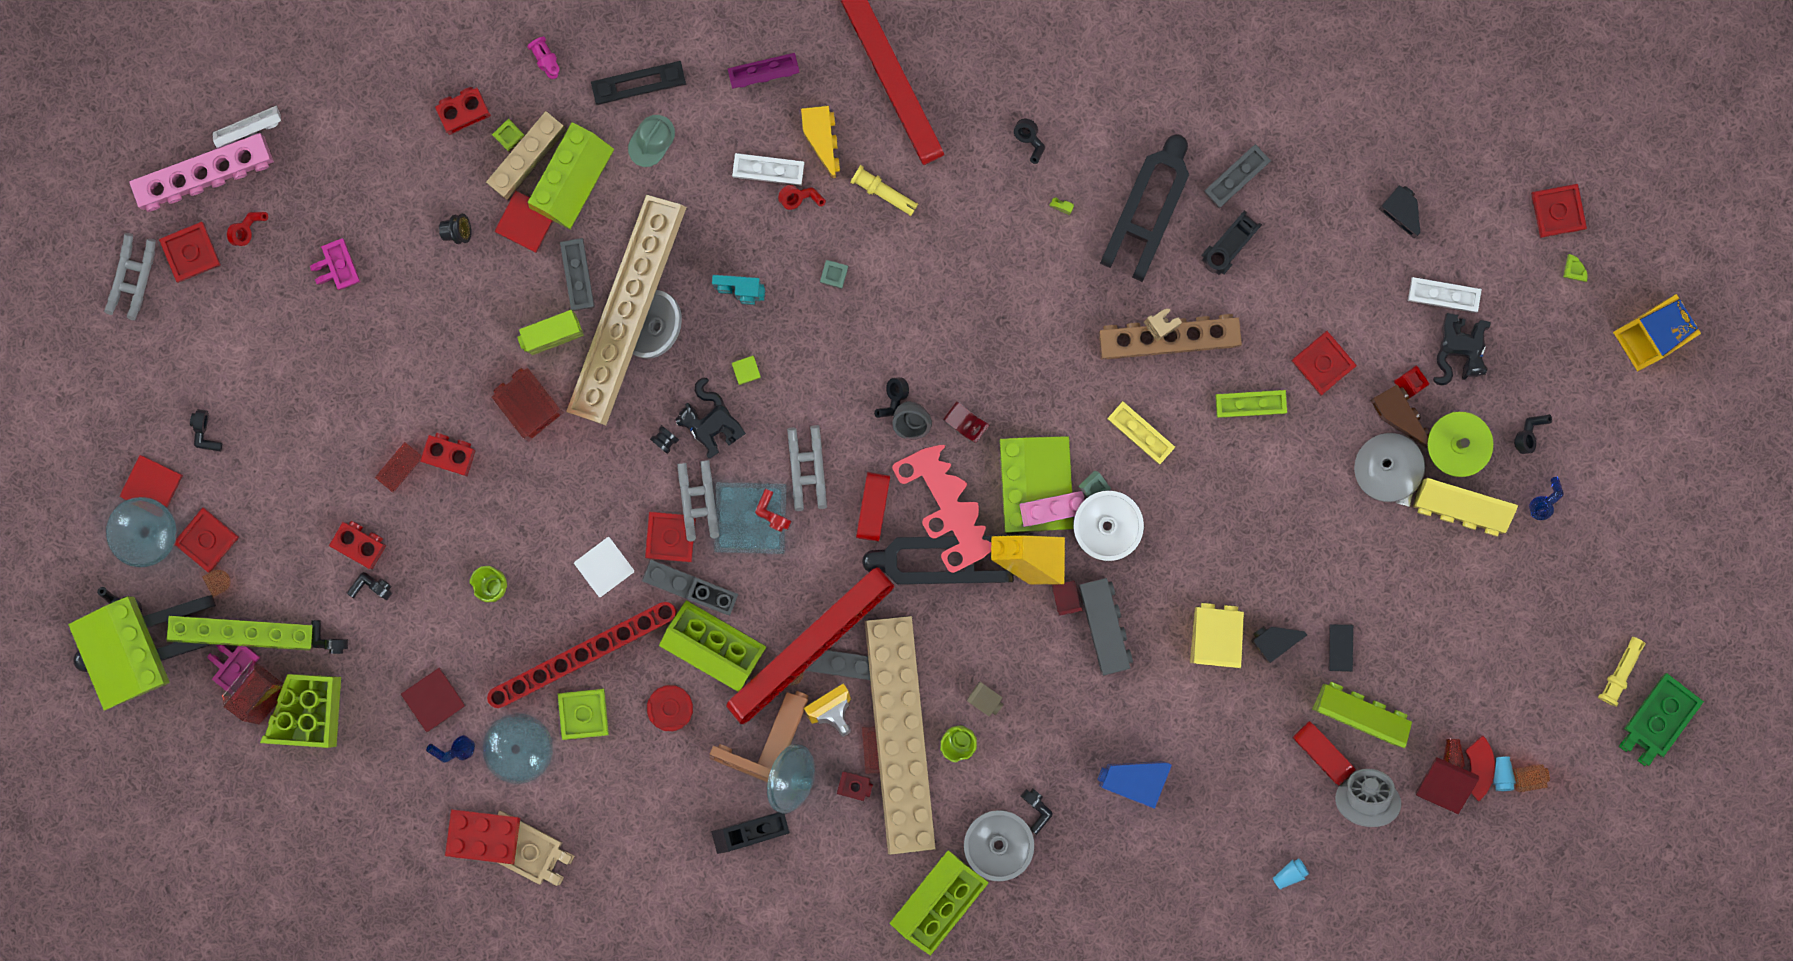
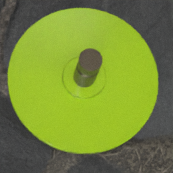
[1428,412,1493,477]

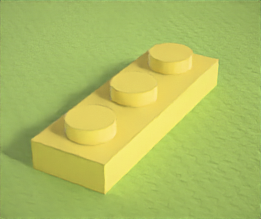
[1107,401,1175,465]

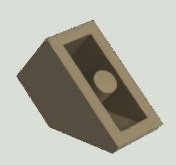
[966,681,1003,717]

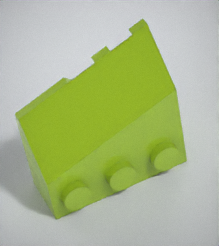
[260,674,341,748]

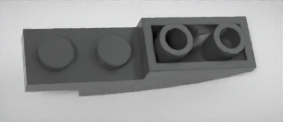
[641,559,738,616]

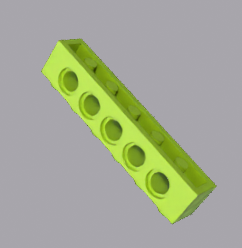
[167,616,312,651]

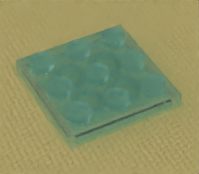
[714,482,786,554]

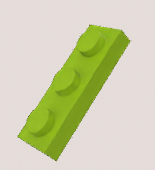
[1215,390,1287,418]

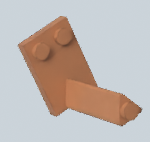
[709,691,809,785]

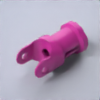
[527,36,559,79]

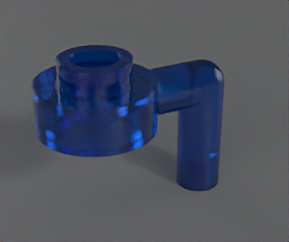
[1529,477,1564,520]
[426,735,475,763]

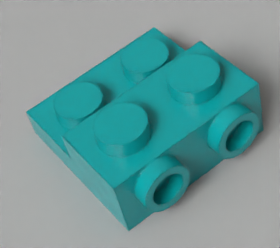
[712,275,765,305]

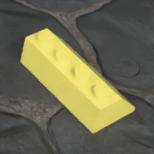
[1413,478,1518,537]

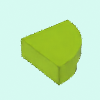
[1049,198,1074,216]
[1563,254,1588,282]

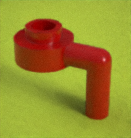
[778,185,826,210]
[227,212,268,246]
[755,488,792,532]

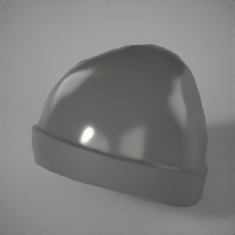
[893,401,932,440]

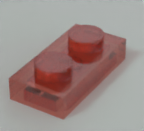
[375,442,422,493]
[862,726,880,774]

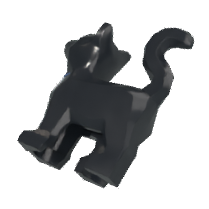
[1433,313,1491,386]
[675,377,746,459]

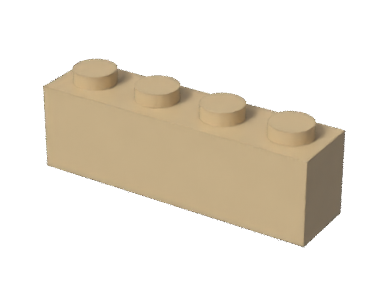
[486,111,566,200]

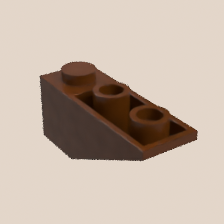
[1370,385,1430,448]

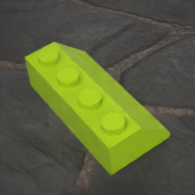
[528,122,614,230]
[659,600,766,692]
[1312,682,1412,748]
[889,850,989,956]

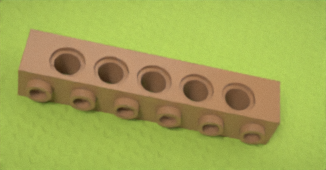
[1098,314,1242,360]

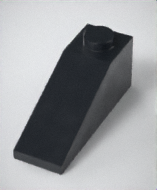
[711,811,790,854]

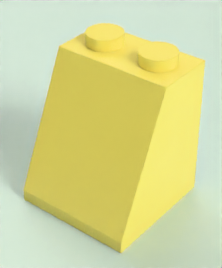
[1190,603,1244,668]

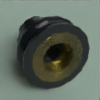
[439,213,471,244]

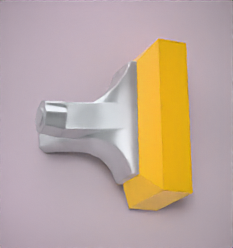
[804,684,851,737]

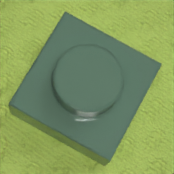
[820,260,849,289]
[1079,471,1111,498]

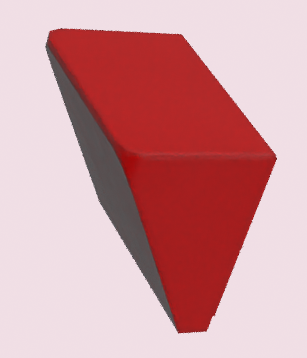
[1394,365,1430,398]

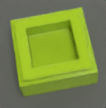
[492,119,525,152]
[732,356,761,385]

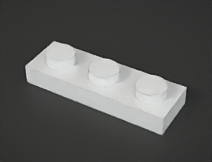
[213,106,281,148]
[732,153,804,186]
[1408,277,1482,313]

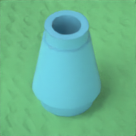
[1493,757,1516,791]
[1273,858,1309,889]

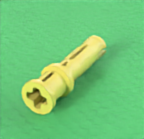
[850,165,918,216]
[1598,637,1646,707]

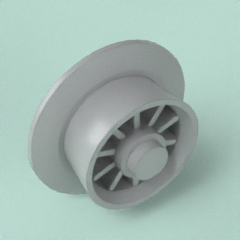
[1335,769,1401,827]

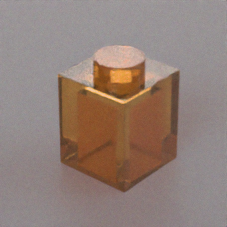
[1513,764,1550,792]

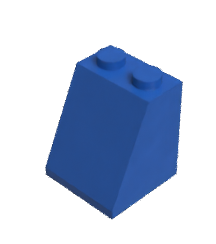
[1097,761,1172,809]

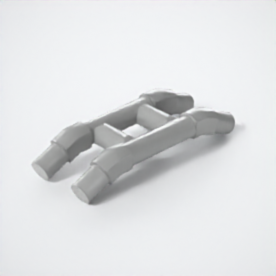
[104,233,156,320]
[787,425,827,511]
[677,460,719,541]

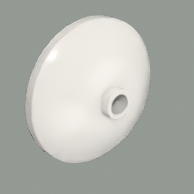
[1073,491,1144,561]

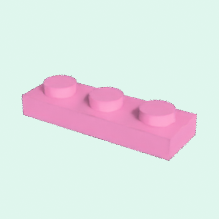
[1020,491,1084,527]

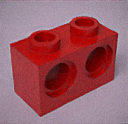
[435,87,491,135]
[420,433,476,477]
[329,520,387,570]

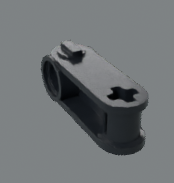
[1201,210,1262,275]

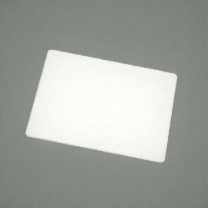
[574,537,634,597]

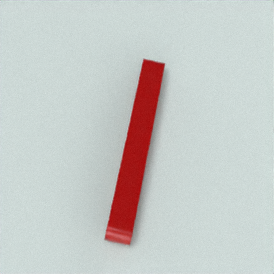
[840,0,945,166]
[726,568,894,724]
[487,602,677,708]

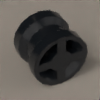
[650,425,679,454]

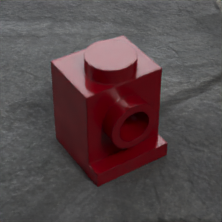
[837,771,873,801]

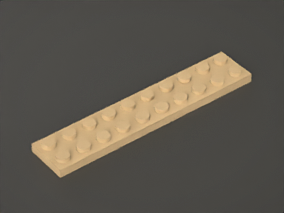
[566,195,687,425]
[865,616,935,855]

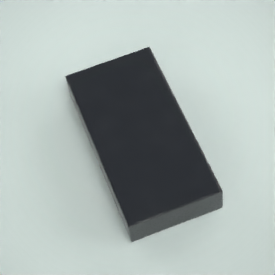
[1328,624,1354,672]

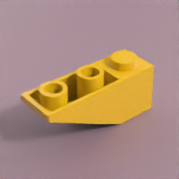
[801,106,840,178]

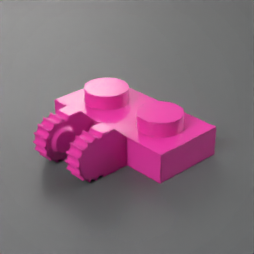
[310,238,361,290]
[207,645,260,691]

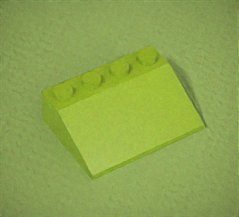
[999,437,1074,533]
[68,596,170,711]

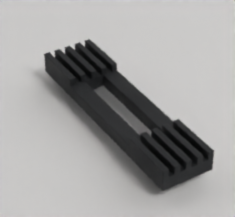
[591,61,686,105]

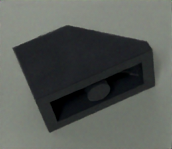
[1379,185,1420,238]
[1251,626,1307,663]

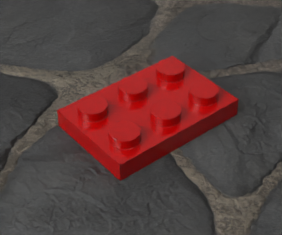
[445,809,520,865]

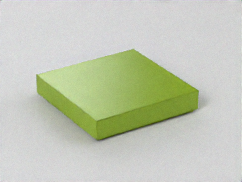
[557,689,609,740]

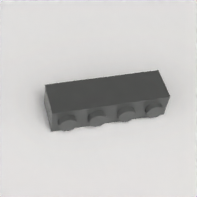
[1078,578,1133,676]

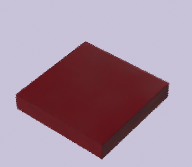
[401,667,466,733]
[1416,757,1479,815]

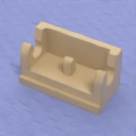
[1144,309,1182,341]

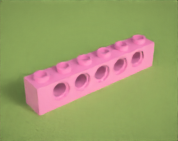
[129,133,274,212]

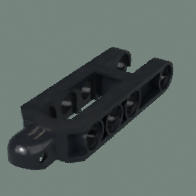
[1100,134,1189,282]
[862,535,1014,585]
[73,595,216,672]

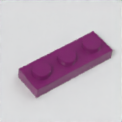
[727,53,800,89]

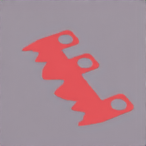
[892,445,991,573]

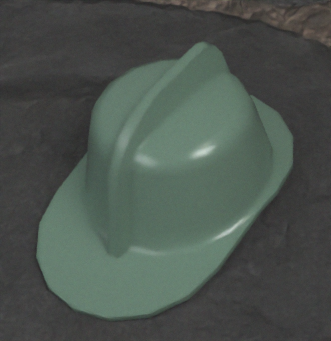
[628,115,675,167]

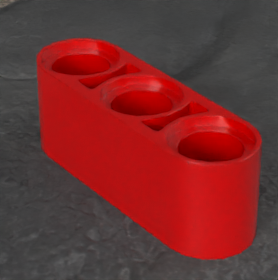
[856,472,890,542]
[1292,721,1356,786]

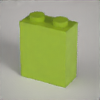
[517,310,584,355]

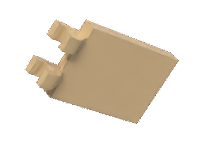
[497,811,575,886]

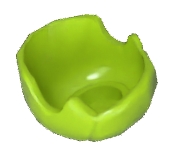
[470,566,507,603]
[940,725,977,763]

